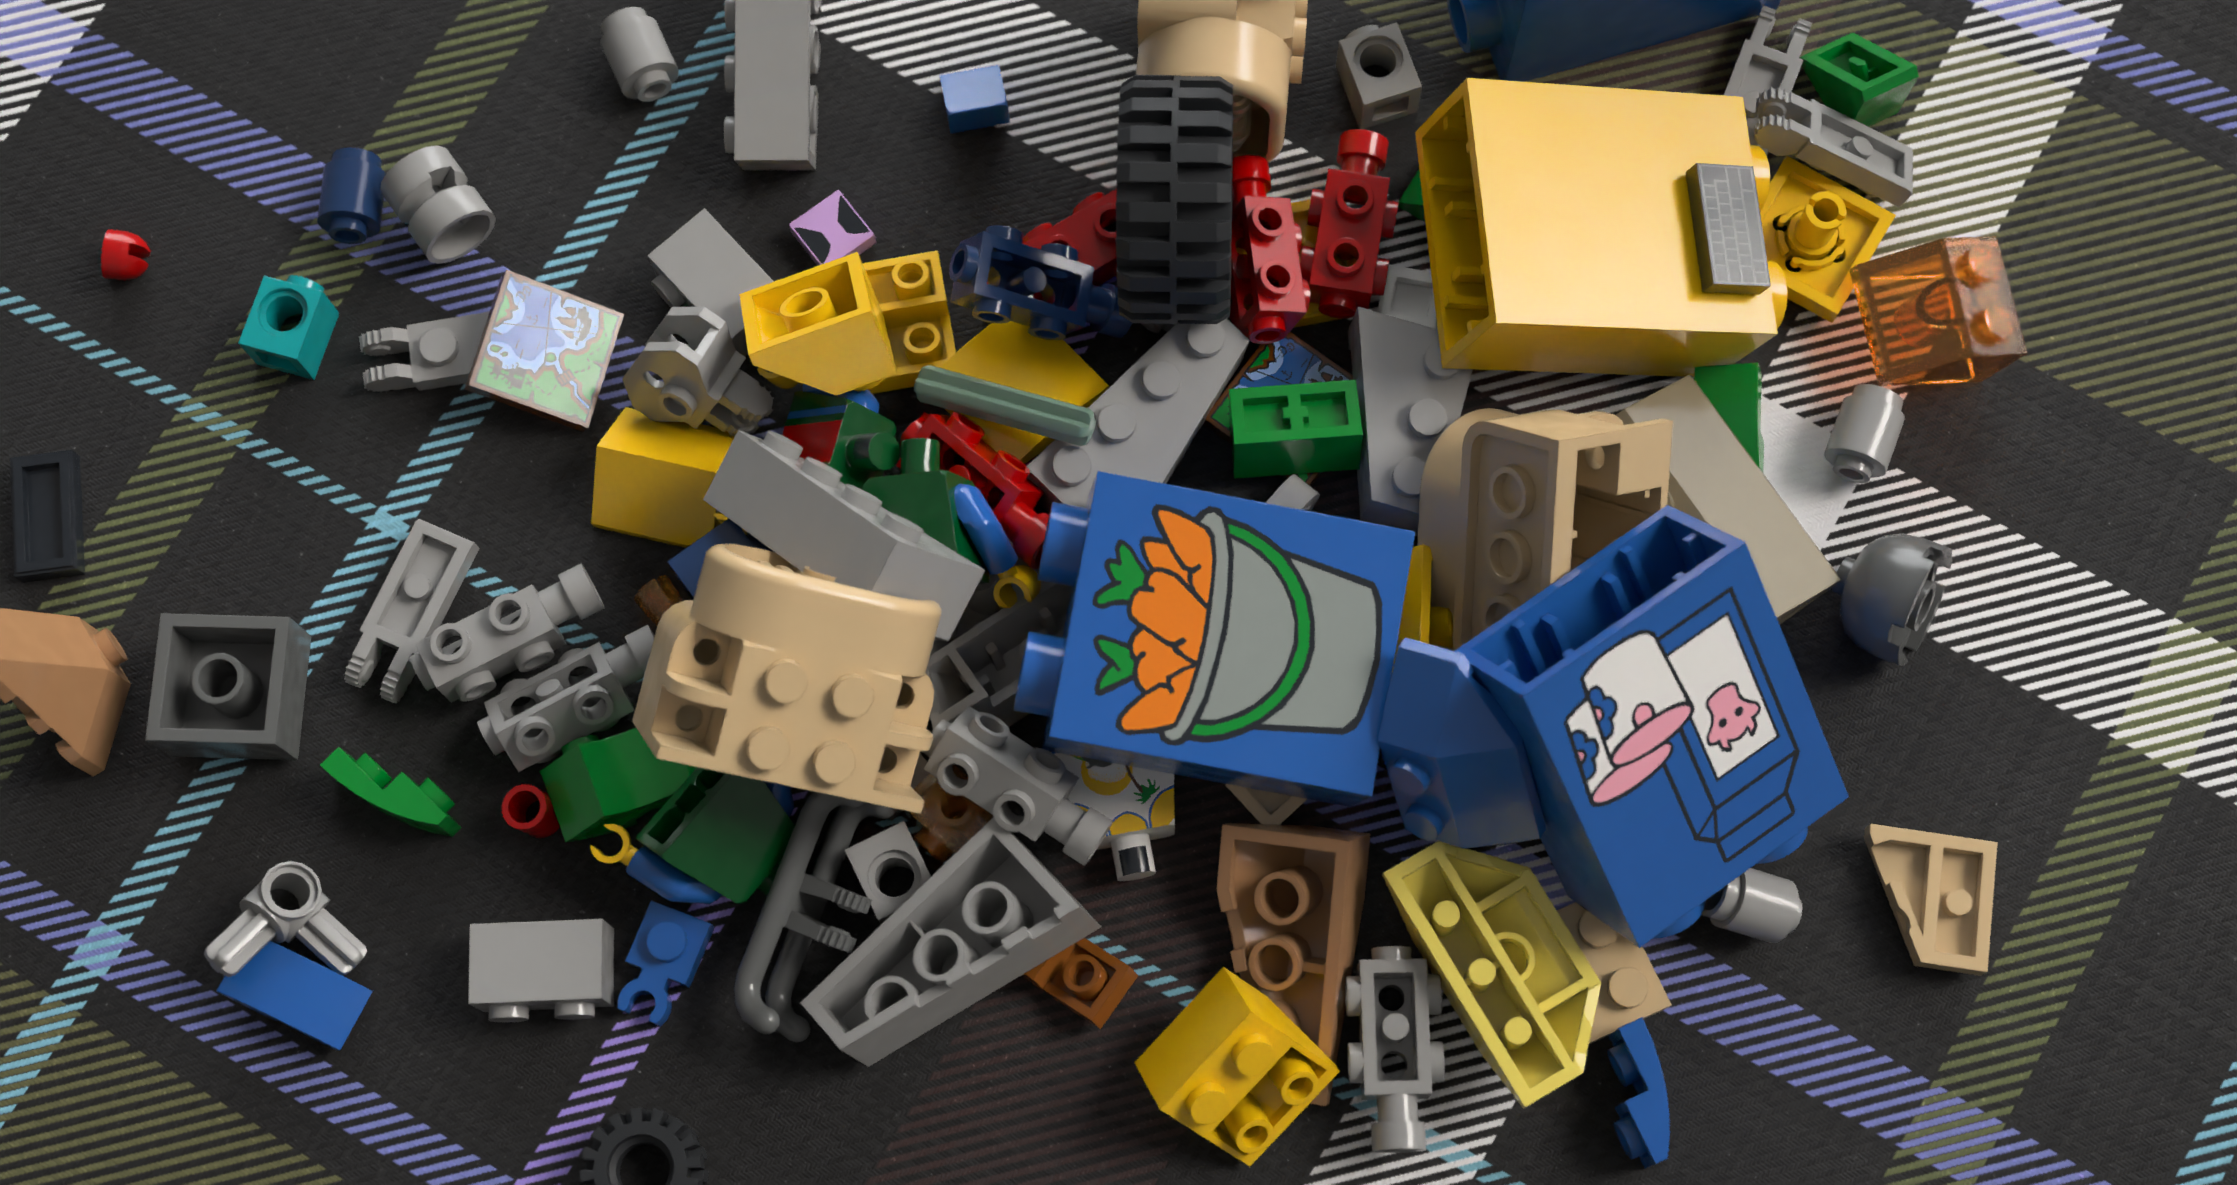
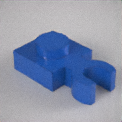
[617,900,715,1027]

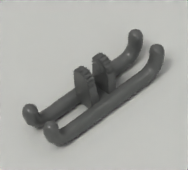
[734,791,897,1042]

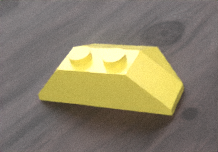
[1383,841,1601,1108]

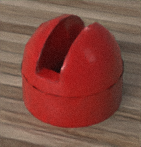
[101,229,151,280]

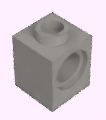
[1336,23,1422,129]
[845,821,931,925]

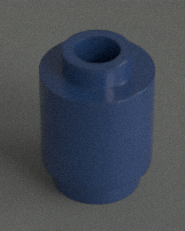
[317,148,386,244]

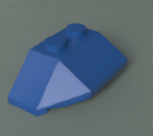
[1378,637,1547,849]

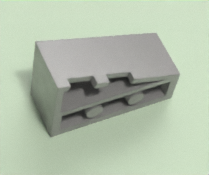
[1347,307,1473,537]

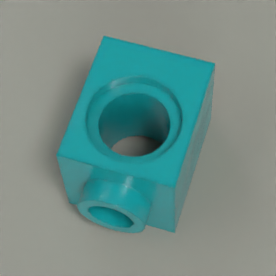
[238,275,339,380]

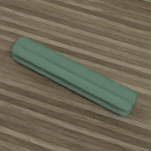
[914,365,1096,446]

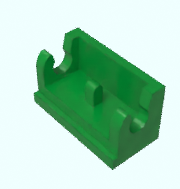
[1229,380,1363,479]

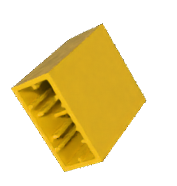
[1415,78,1788,377]

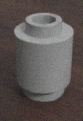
[601,7,679,102]
[1824,384,1905,483]
[1702,868,1802,943]

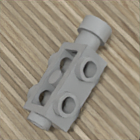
[410,563,605,702]
[477,624,655,772]
[922,706,1113,866]
[1345,946,1445,1153]

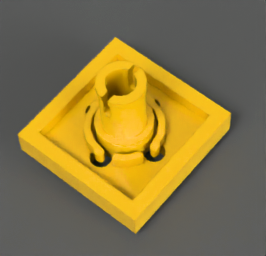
[1760,155,1896,323]

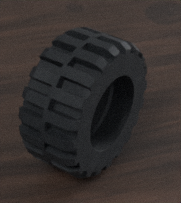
[1116,75,1233,324]

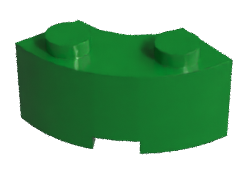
[540,727,697,842]

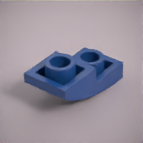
[216,941,373,1051]
[1607,1017,1670,1169]

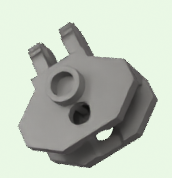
[622,307,774,437]

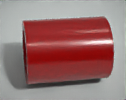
[502,784,560,838]

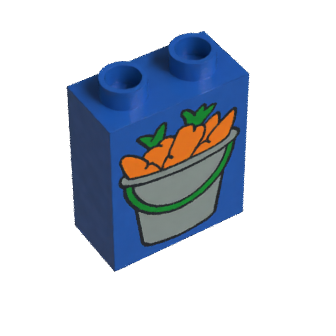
[1014,471,1415,807]

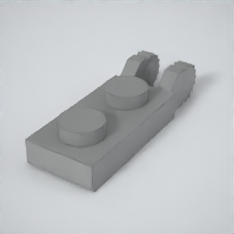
[1724,5,1812,156]
[1754,87,1913,207]
[359,312,489,392]
[344,519,480,703]

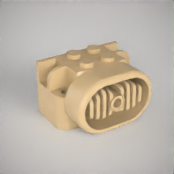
[1136,0,1308,163]
[1417,408,1673,651]
[632,544,942,814]

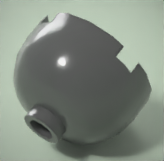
[1832,533,1952,666]

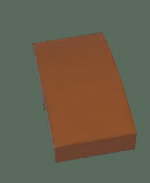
[1021,938,1138,1030]

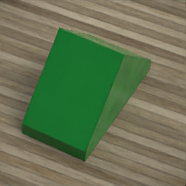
[1800,32,1919,127]

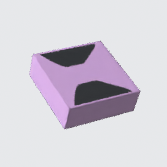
[789,190,876,266]

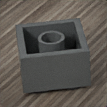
[145,613,311,760]

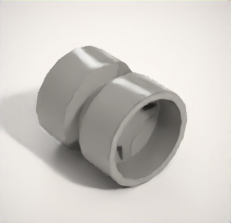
[380,145,496,264]

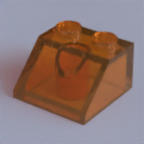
[1849,236,2028,386]

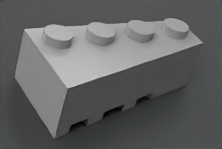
[724,0,822,170]
[1026,318,1250,514]
[703,430,985,641]
[800,817,1101,1067]

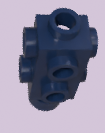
[949,225,1132,340]

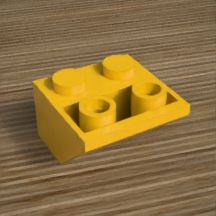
[1134,967,1340,1166]

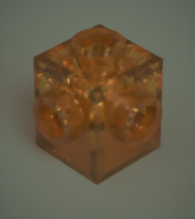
[904,764,994,864]

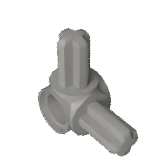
[204,861,367,977]

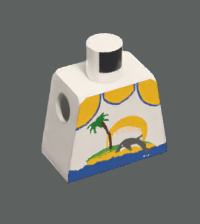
[1051,751,1175,881]

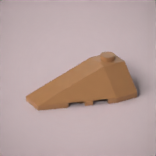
[0,608,131,777]
[1217,823,1370,1106]

